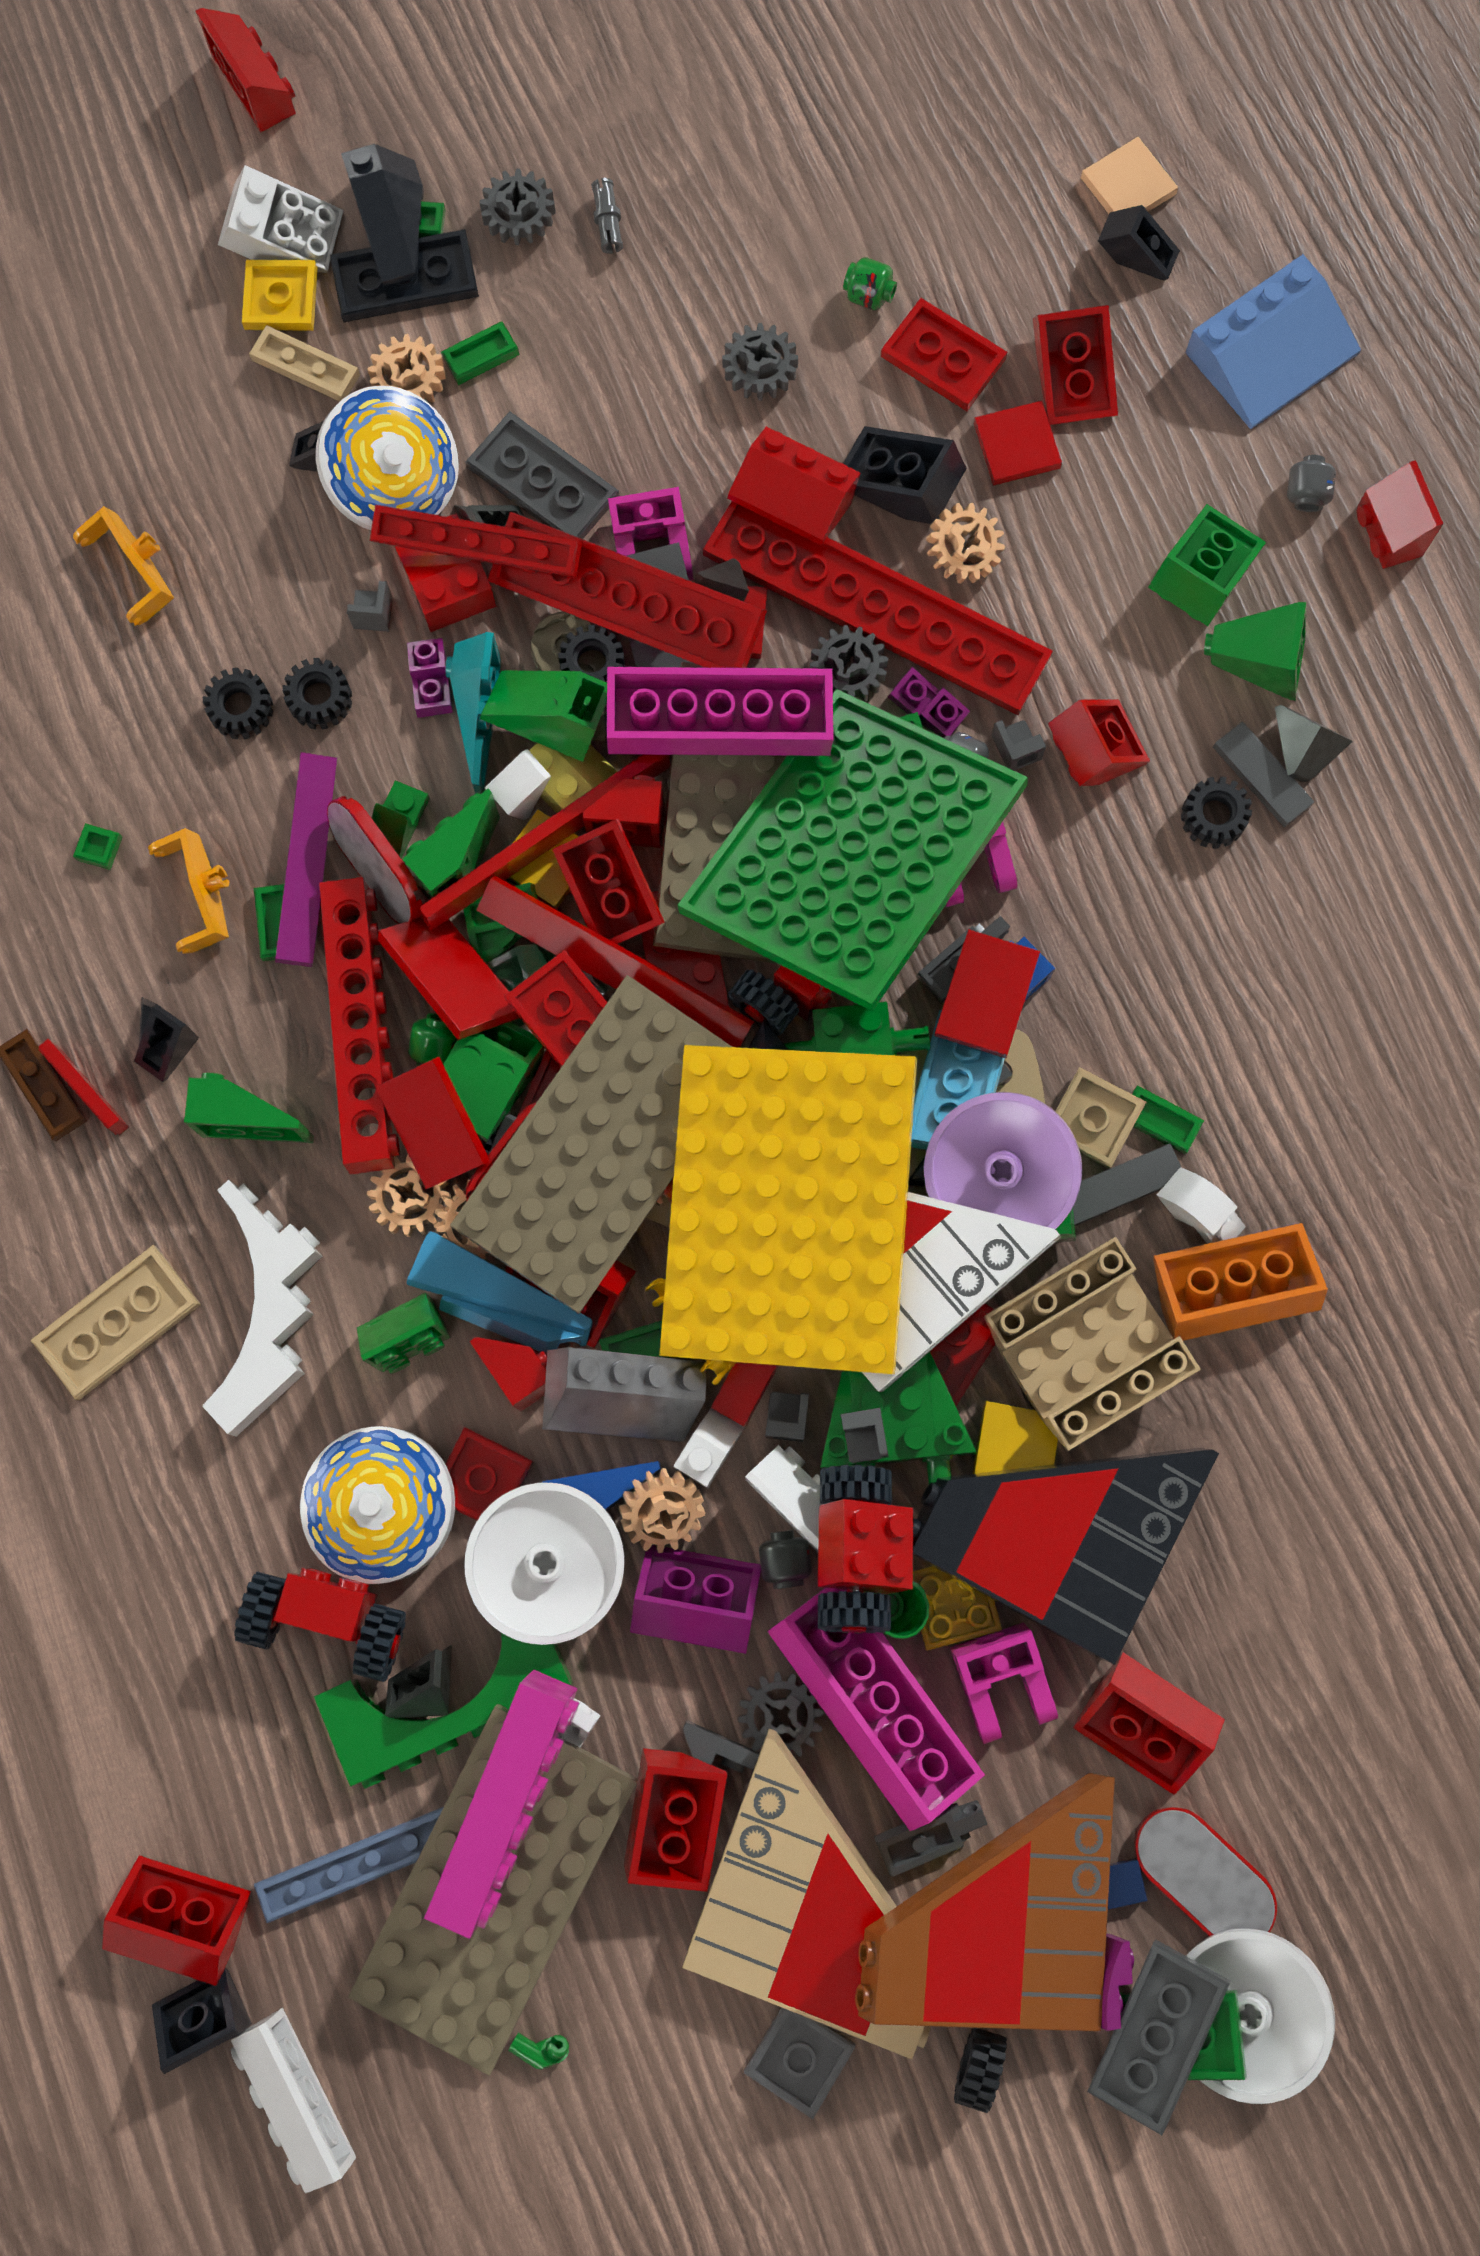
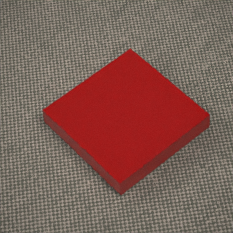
[973,400,1062,486]
[445,1427,534,1521]

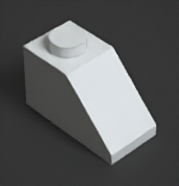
[673,1408,746,1489]

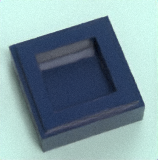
[1108,1858,1148,1910]

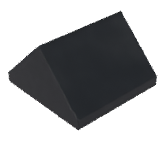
[152,1967,252,2074]

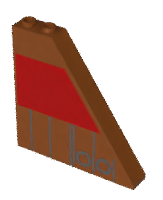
[855,1773,1115,2031]

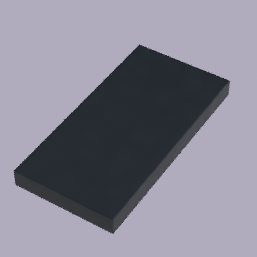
[330,229,479,323]

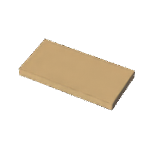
[31,1245,201,1400]

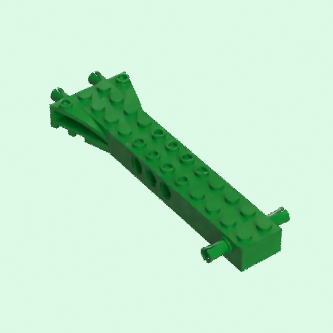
[783,1001,977,1484]

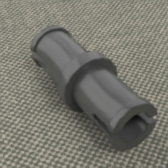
[591,178,623,254]

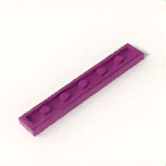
[275,752,337,967]

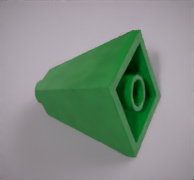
[1204,602,1306,701]

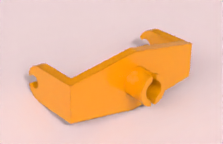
[73,506,174,626]
[148,828,229,954]

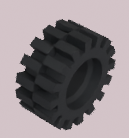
[558,625,625,682]
[282,658,352,730]
[203,668,273,739]
[1181,776,1252,849]
[954,2028,1007,2113]

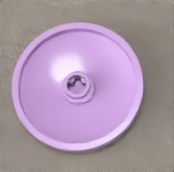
[924,1092,1082,1229]

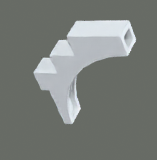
[203,1180,323,1437]

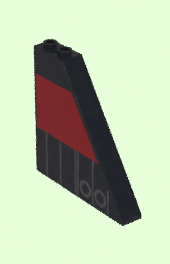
[913,1448,1219,1665]

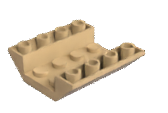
[984,1237,1201,1451]

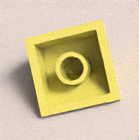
[529,743,617,813]

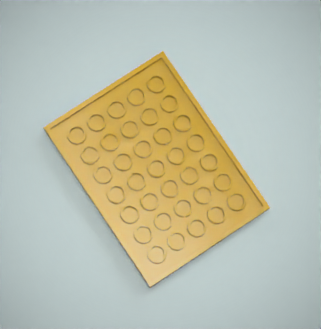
[659,1045,917,1374]

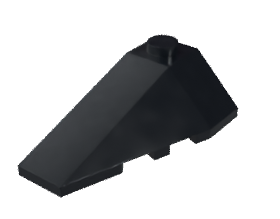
[341,144,424,287]

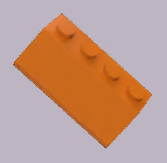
[1153,1223,1328,1341]

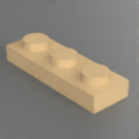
[249,325,360,402]

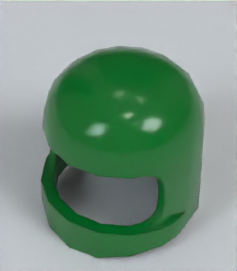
[874,1581,929,1639]

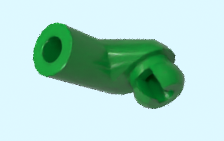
[508,2032,569,2070]

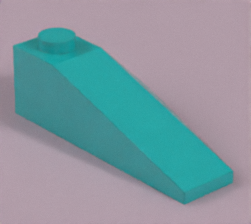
[446,632,502,794]

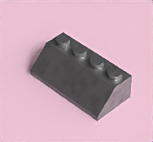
[542,1347,707,1441]

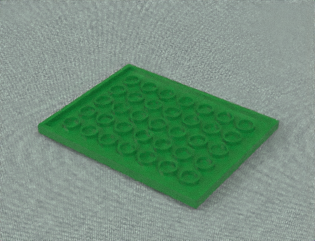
[677,689,1028,1012]

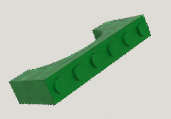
[314,1633,573,1789]

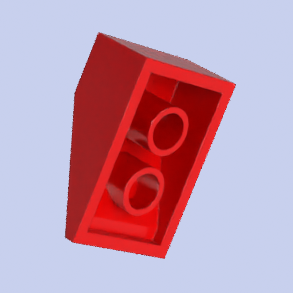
[1033,305,1118,425]
[394,513,497,633]

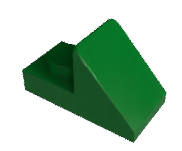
[372,780,430,859]

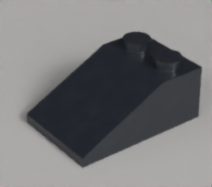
[843,426,967,524]

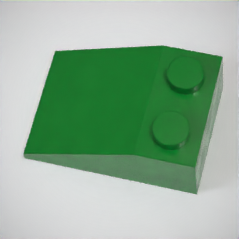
[1148,504,1266,626]
[184,1073,314,1143]

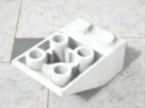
[218,165,343,273]

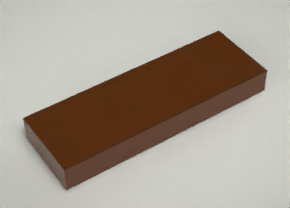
[0,1029,87,1142]

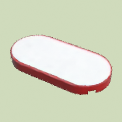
[327,796,423,924]
[1134,1807,1277,1936]

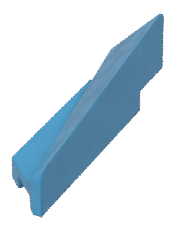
[406,1231,593,1353]

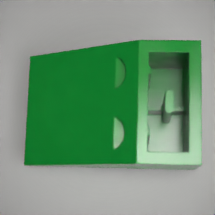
[480,670,607,762]
[402,788,500,900]
[443,1021,545,1142]
[357,1292,451,1374]

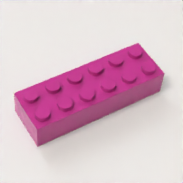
[607,667,833,756]
[767,1588,985,1831]
[424,1670,580,1939]

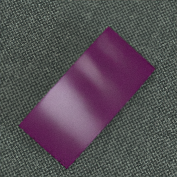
[407,638,453,718]
[887,667,970,738]
[1101,1933,1134,2031]

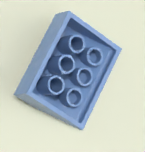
[1185,254,1361,429]

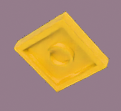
[242,260,318,331]

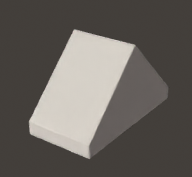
[485,749,551,820]

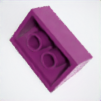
[630,1545,761,1654]

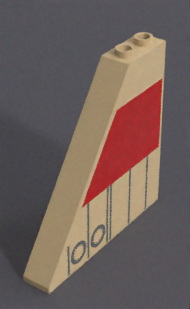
[682,1729,931,2059]

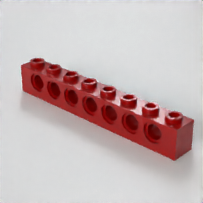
[319,877,400,1175]

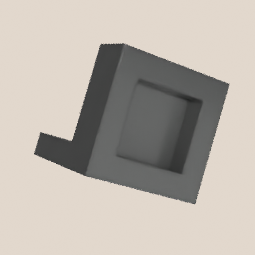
[347,581,393,632]
[991,720,1046,771]
[765,1392,809,1442]
[841,1408,889,1463]

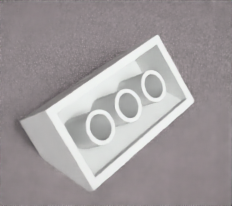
[745,1445,823,1553]
[231,2008,356,2193]

